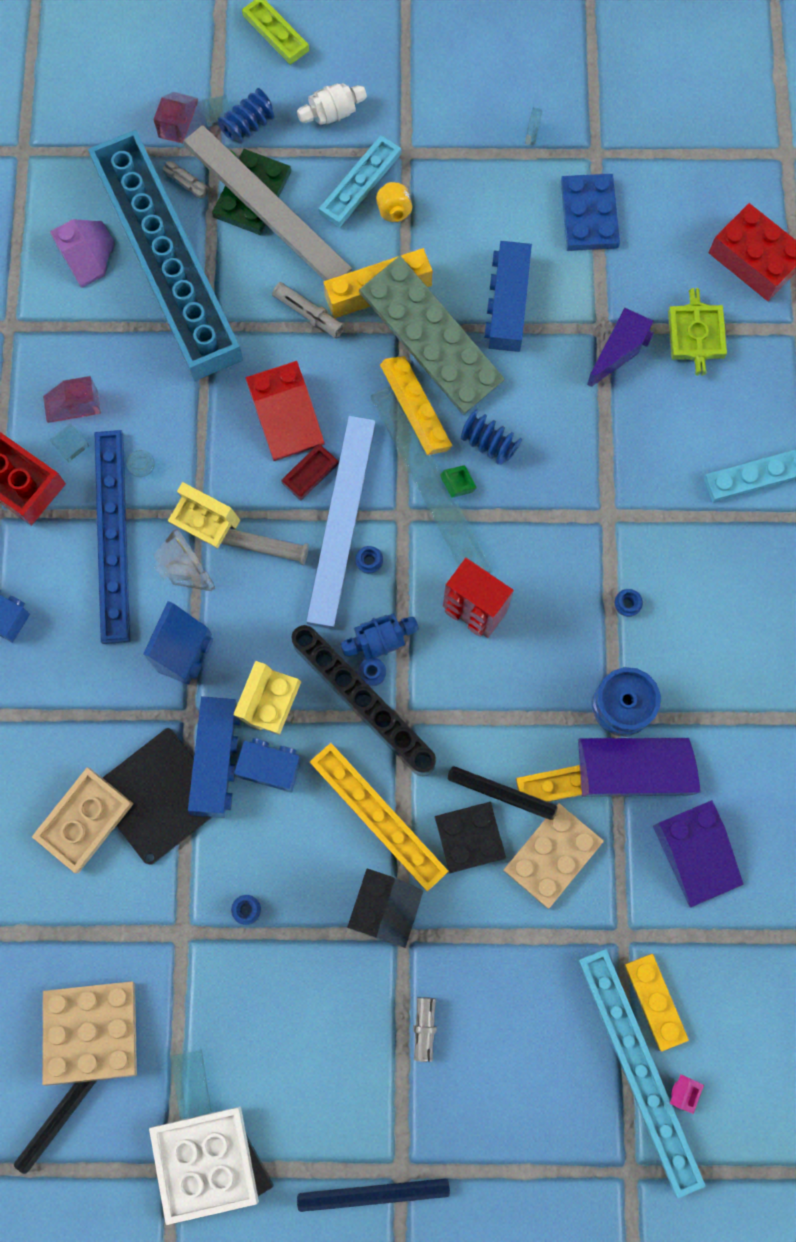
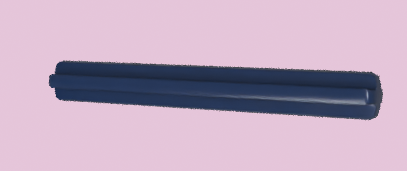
[297,1178,450,1212]

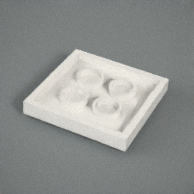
[149,1106,259,1225]

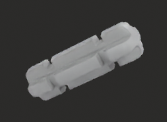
[162,161,209,199]

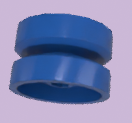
[592,667,661,736]

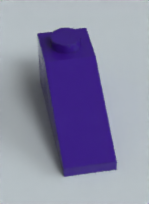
[587,308,654,387]

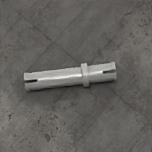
[272,282,345,339]

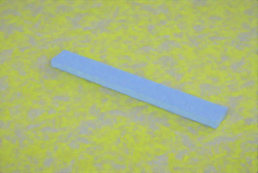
[307,416,376,629]

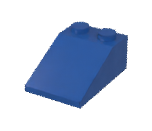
[143,601,213,685]

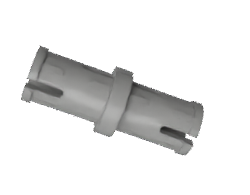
[413,997,437,1062]

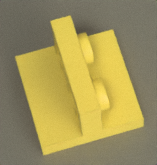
[168,482,241,549]
[233,661,301,735]

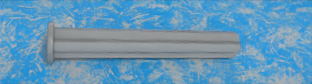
[221,529,309,565]

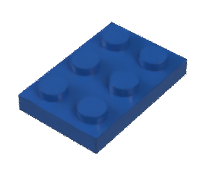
[561,174,620,251]

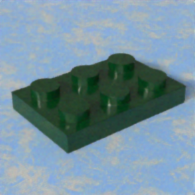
[212,149,291,235]

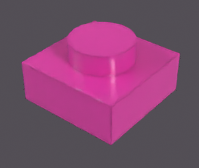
[670,1074,704,1114]

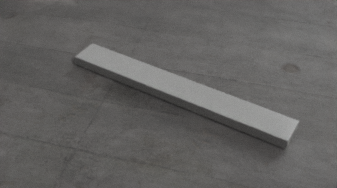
[184,125,352,281]

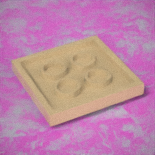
[42,981,137,1086]

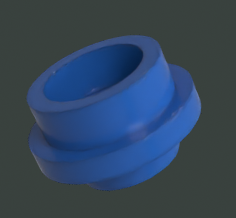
[355,546,383,574]
[614,589,643,617]
[358,658,386,686]
[231,895,261,925]

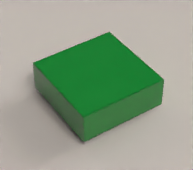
[440,465,477,498]

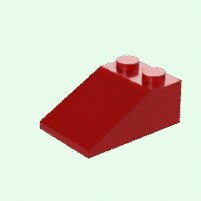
[245,361,325,461]

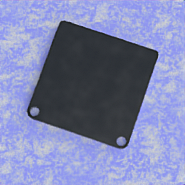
[103,728,213,865]

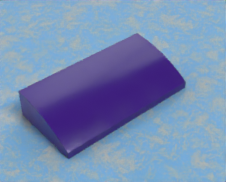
[578,738,701,797]

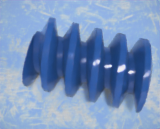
[217,88,275,144]
[461,409,522,465]

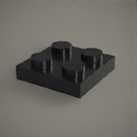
[434,801,506,874]

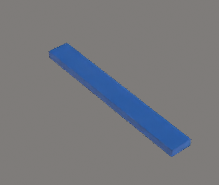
[94,430,131,644]

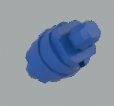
[340,613,419,660]

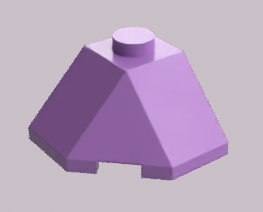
[50,219,115,288]

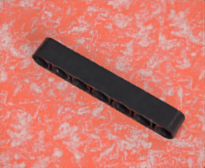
[291,625,436,777]

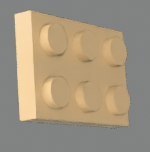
[32,767,134,873]
[503,803,604,909]

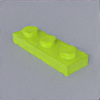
[242,0,309,65]

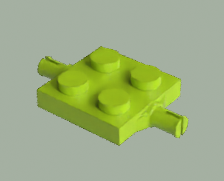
[668,288,727,376]

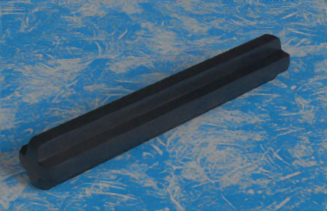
[447,766,558,820]
[14,1081,97,1174]

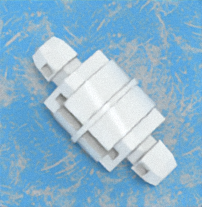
[297,83,367,125]

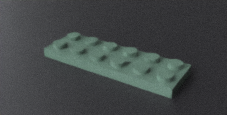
[359,256,505,415]

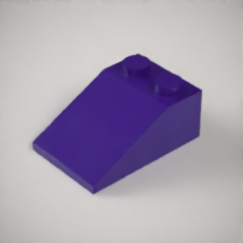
[653,800,744,907]

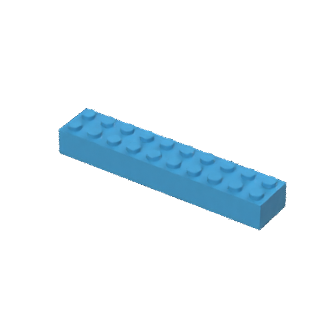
[88,129,243,381]

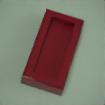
[281,444,339,501]

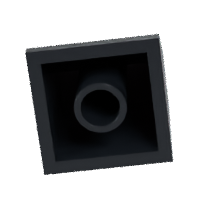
[347,868,424,948]

